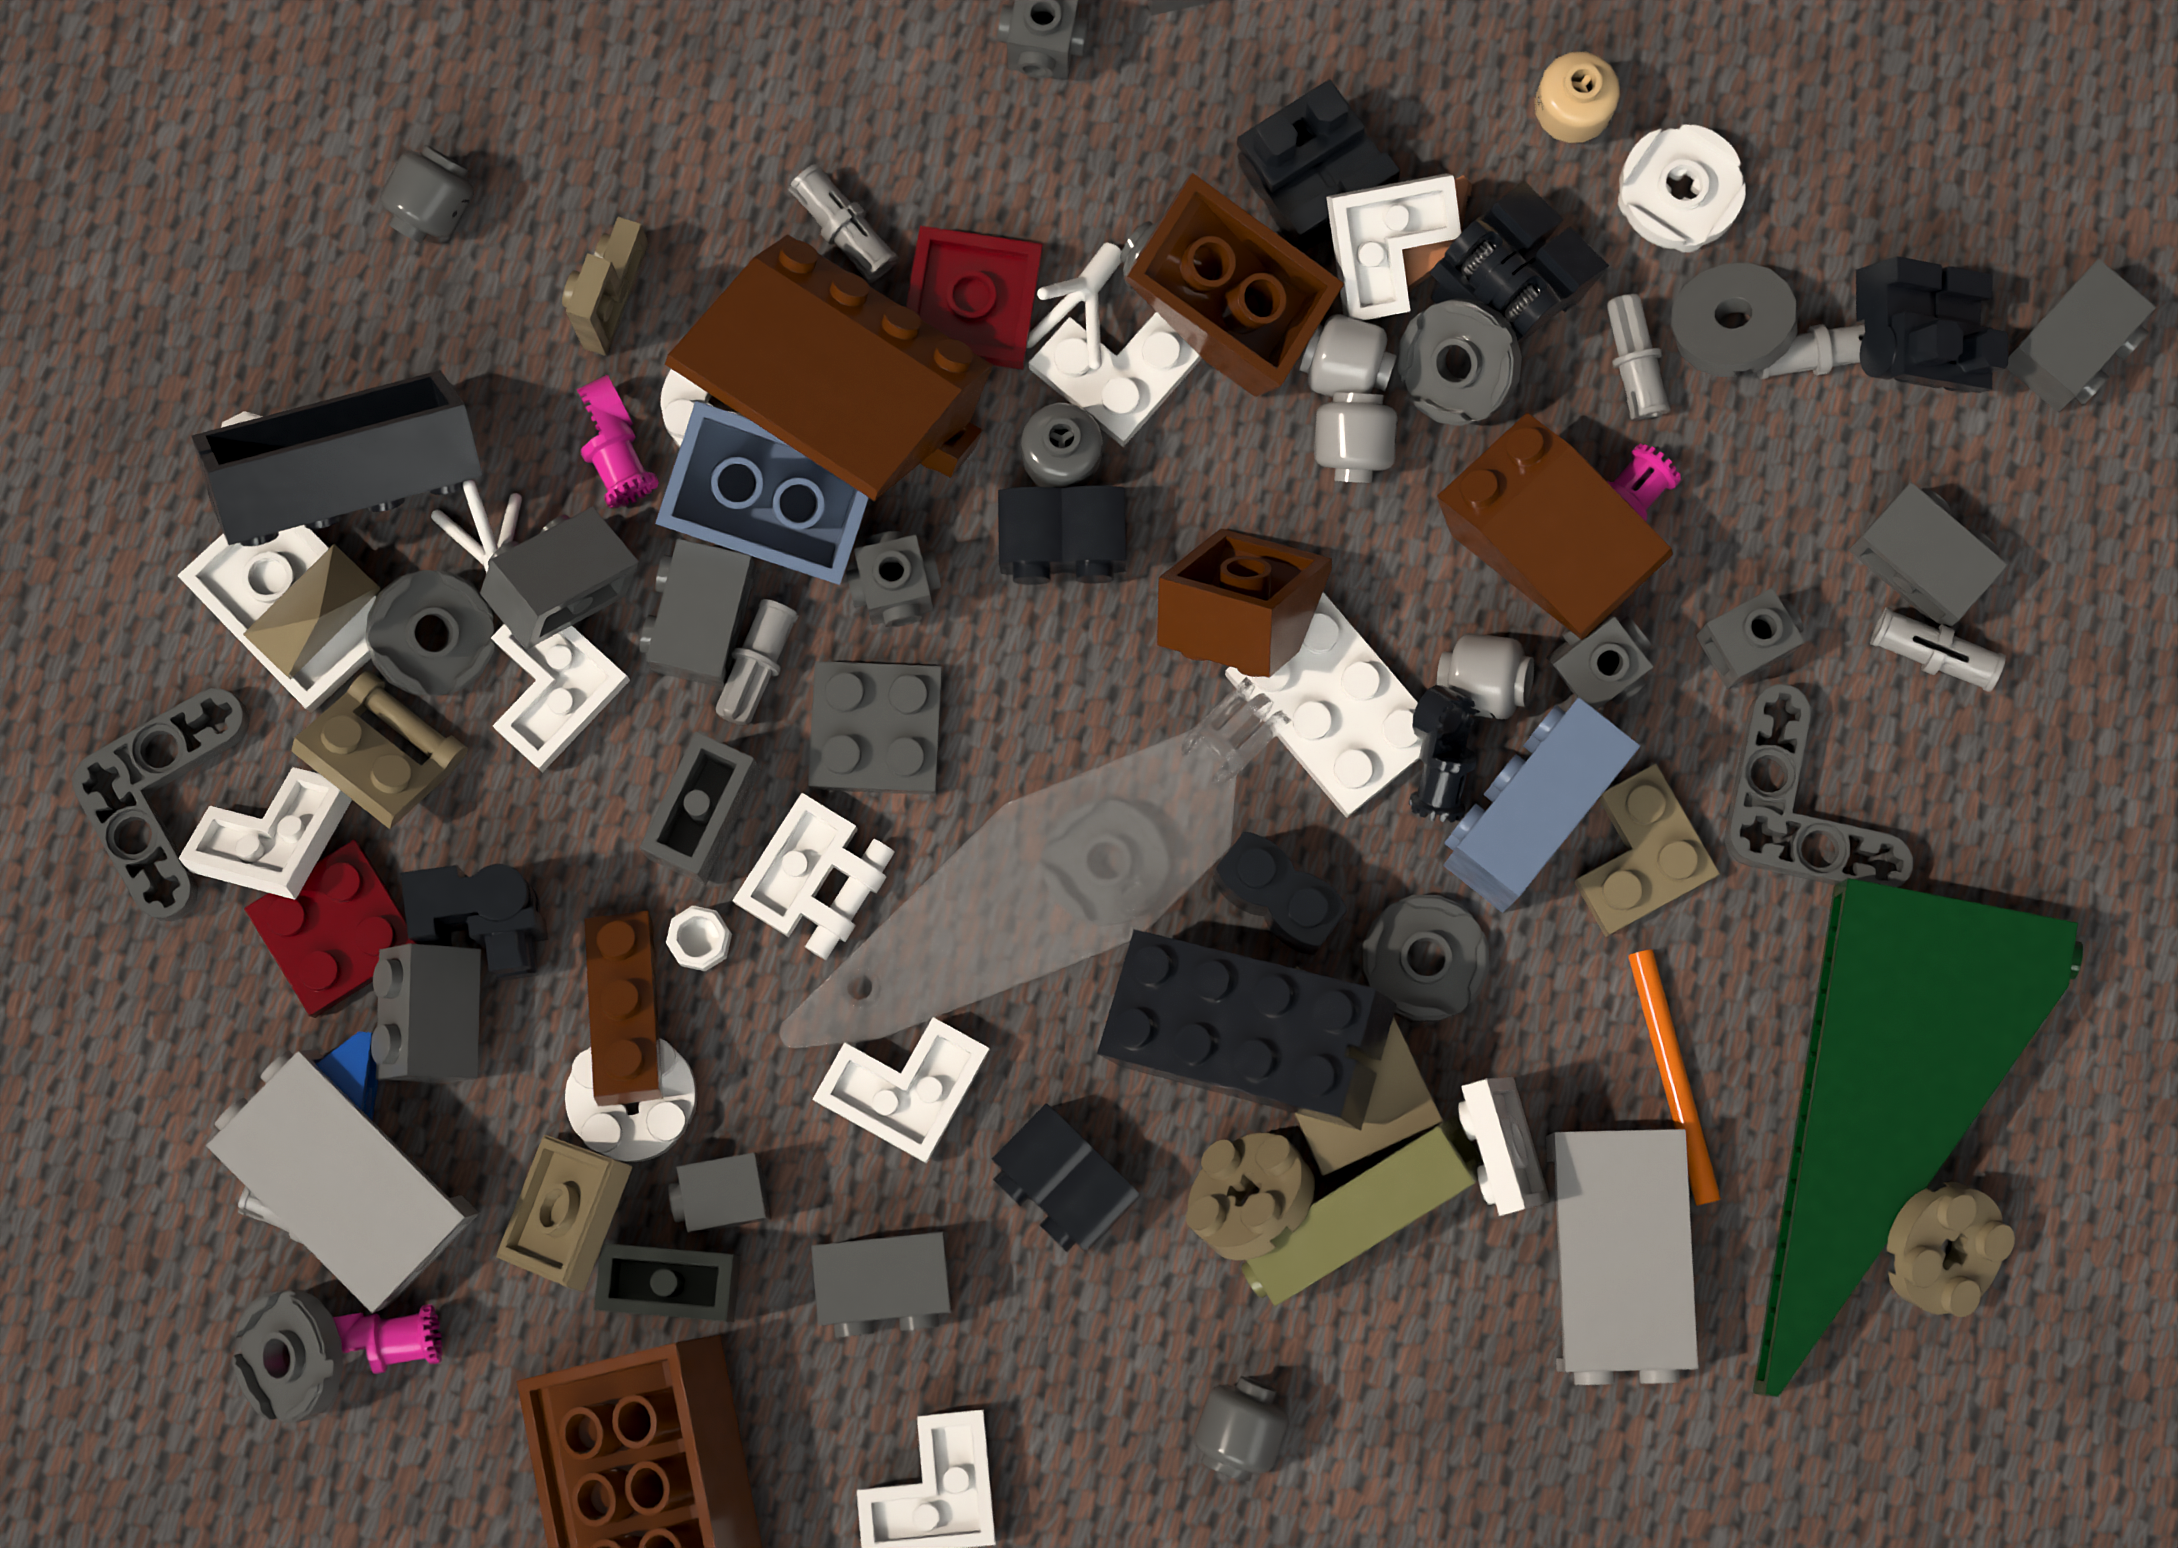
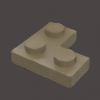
[562,217,649,356]
[1574,764,1720,937]

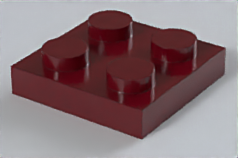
[906,226,1043,370]
[244,840,416,1018]

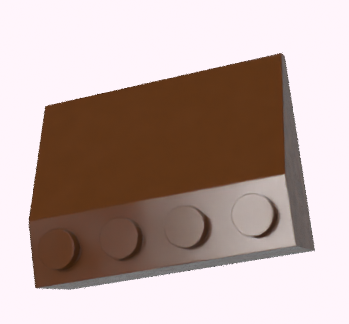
[665,234,993,501]
[517,1335,763,1548]

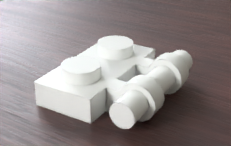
[733,793,895,960]

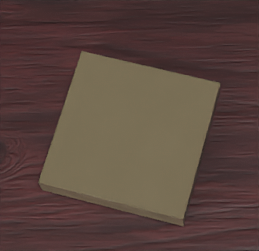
[1294,1016,1442,1176]
[497,1134,632,1293]

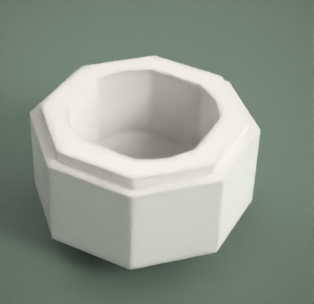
[666,906,732,971]

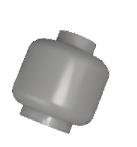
[1299,314,1396,398]
[1314,392,1398,483]
[1437,633,1534,719]

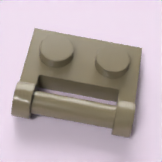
[291,670,468,829]

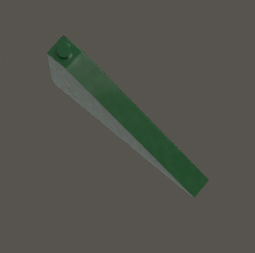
[1752,878,2083,1397]

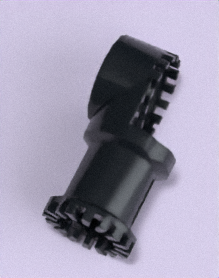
[1409,685,1477,823]

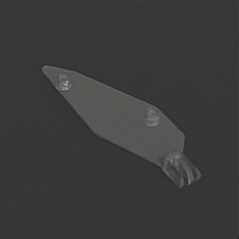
[780,676,1291,1049]

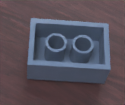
[655,401,869,585]
[1443,697,1640,913]

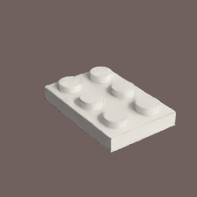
[177,525,377,714]
[1225,592,1422,818]

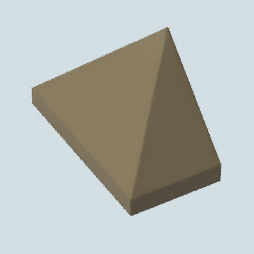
[243,544,381,680]

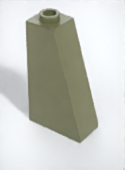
[1241,1115,1484,1307]

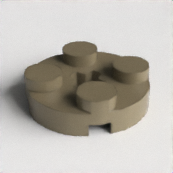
[1186,1133,1315,1260]
[1887,1181,2015,1317]

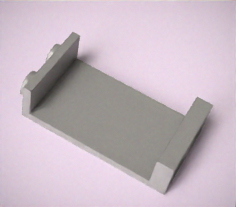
[206,1050,480,1313]
[1546,1129,1698,1385]

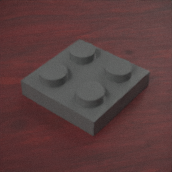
[808,661,942,795]

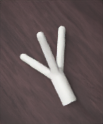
[1027,243,1122,369]
[431,479,522,573]

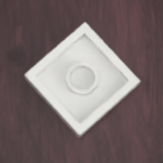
[1458,1077,1551,1216]

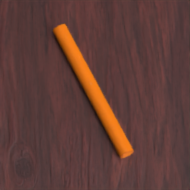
[1628,949,1721,1206]

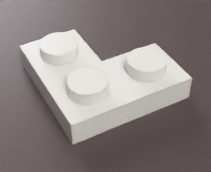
[1326,174,1461,321]
[1029,312,1202,447]
[491,624,630,773]
[179,767,352,900]
[813,1017,990,1164]
[857,1410,996,1548]

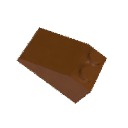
[1124,173,1344,397]
[1437,412,1673,640]

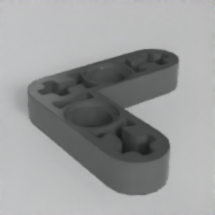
[1725,684,1913,888]
[72,688,250,922]

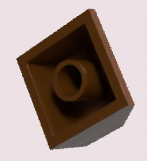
[1157,528,1332,678]

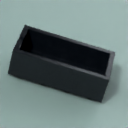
[191,370,483,547]
[1097,929,1397,1131]

